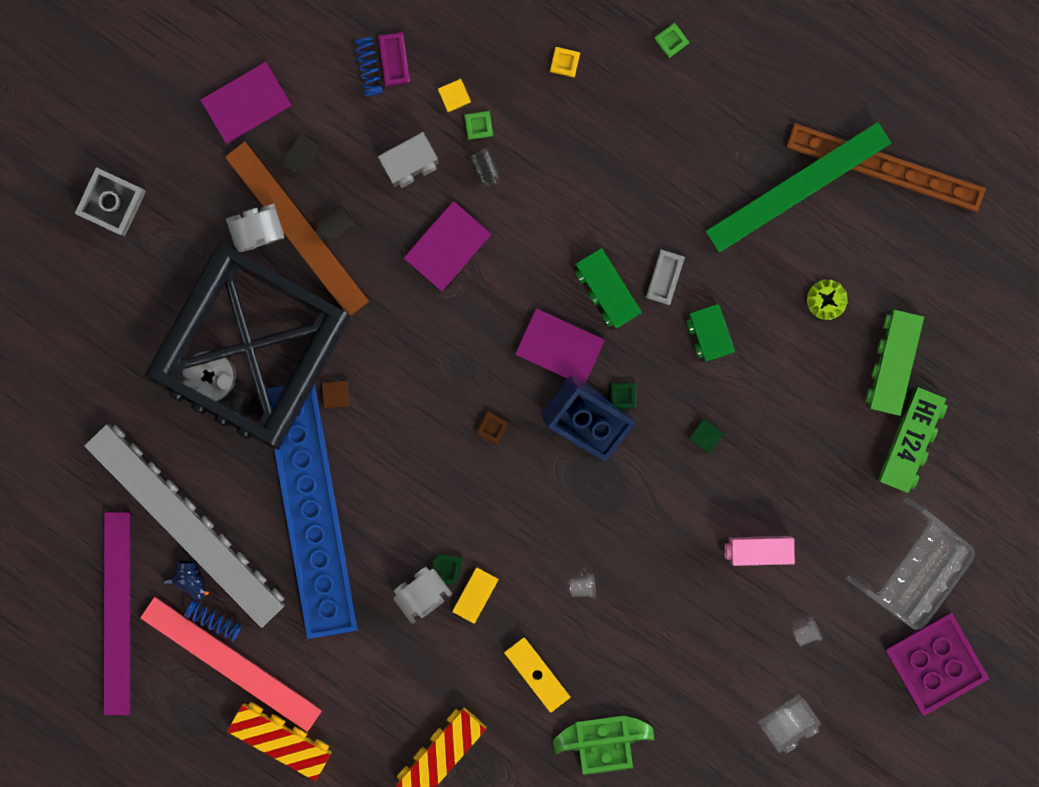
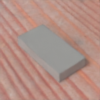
[646,250,685,306]

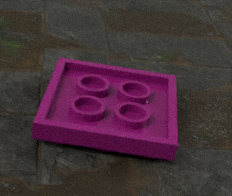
[885,612,989,716]

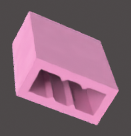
[724,536,795,566]

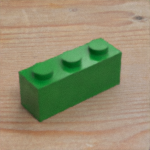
[574,248,642,329]

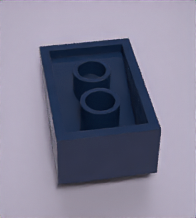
[541,375,636,462]

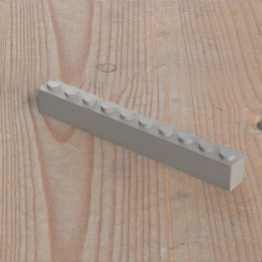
[85,424,285,628]

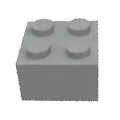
[378,132,439,188]
[75,167,146,237]

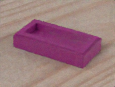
[378,32,410,87]

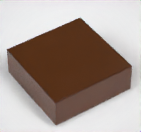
[322,381,350,408]
[476,411,509,445]

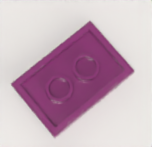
[201,62,292,144]
[404,201,492,291]
[515,309,605,383]

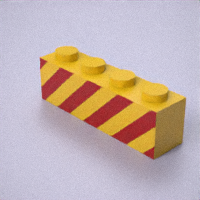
[227,702,332,781]
[396,707,486,787]

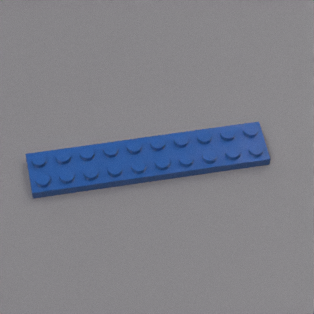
[266,385,358,639]

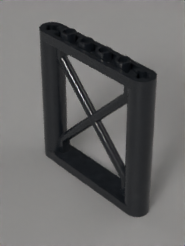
[144,243,352,450]

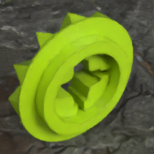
[807,280,848,320]

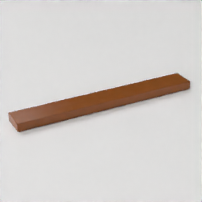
[786,123,986,213]
[225,142,369,316]

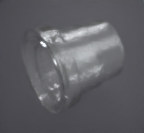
[570,573,596,599]
[793,617,823,647]

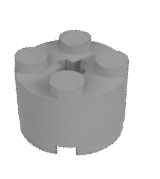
[226,204,284,252]
[182,351,236,401]
[393,567,452,624]

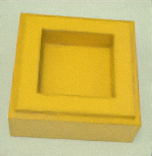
[550,47,580,78]
[438,79,471,113]

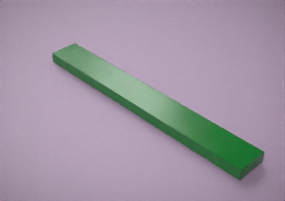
[706,122,892,253]

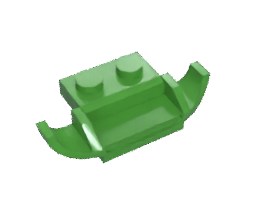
[553,716,655,775]

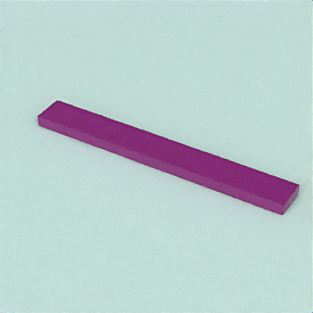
[104,512,131,715]

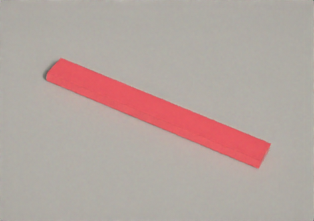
[141,597,322,732]

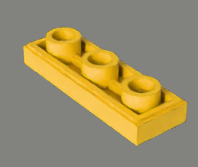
[504,637,571,713]

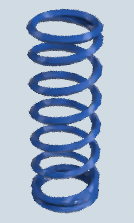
[354,37,383,96]
[184,600,242,642]

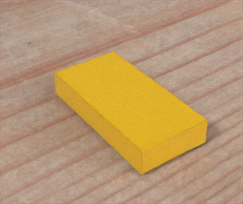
[452,567,499,624]

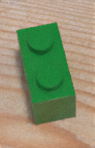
[686,304,735,362]

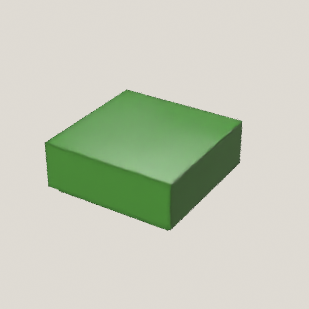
[654,22,690,58]
[465,111,493,140]

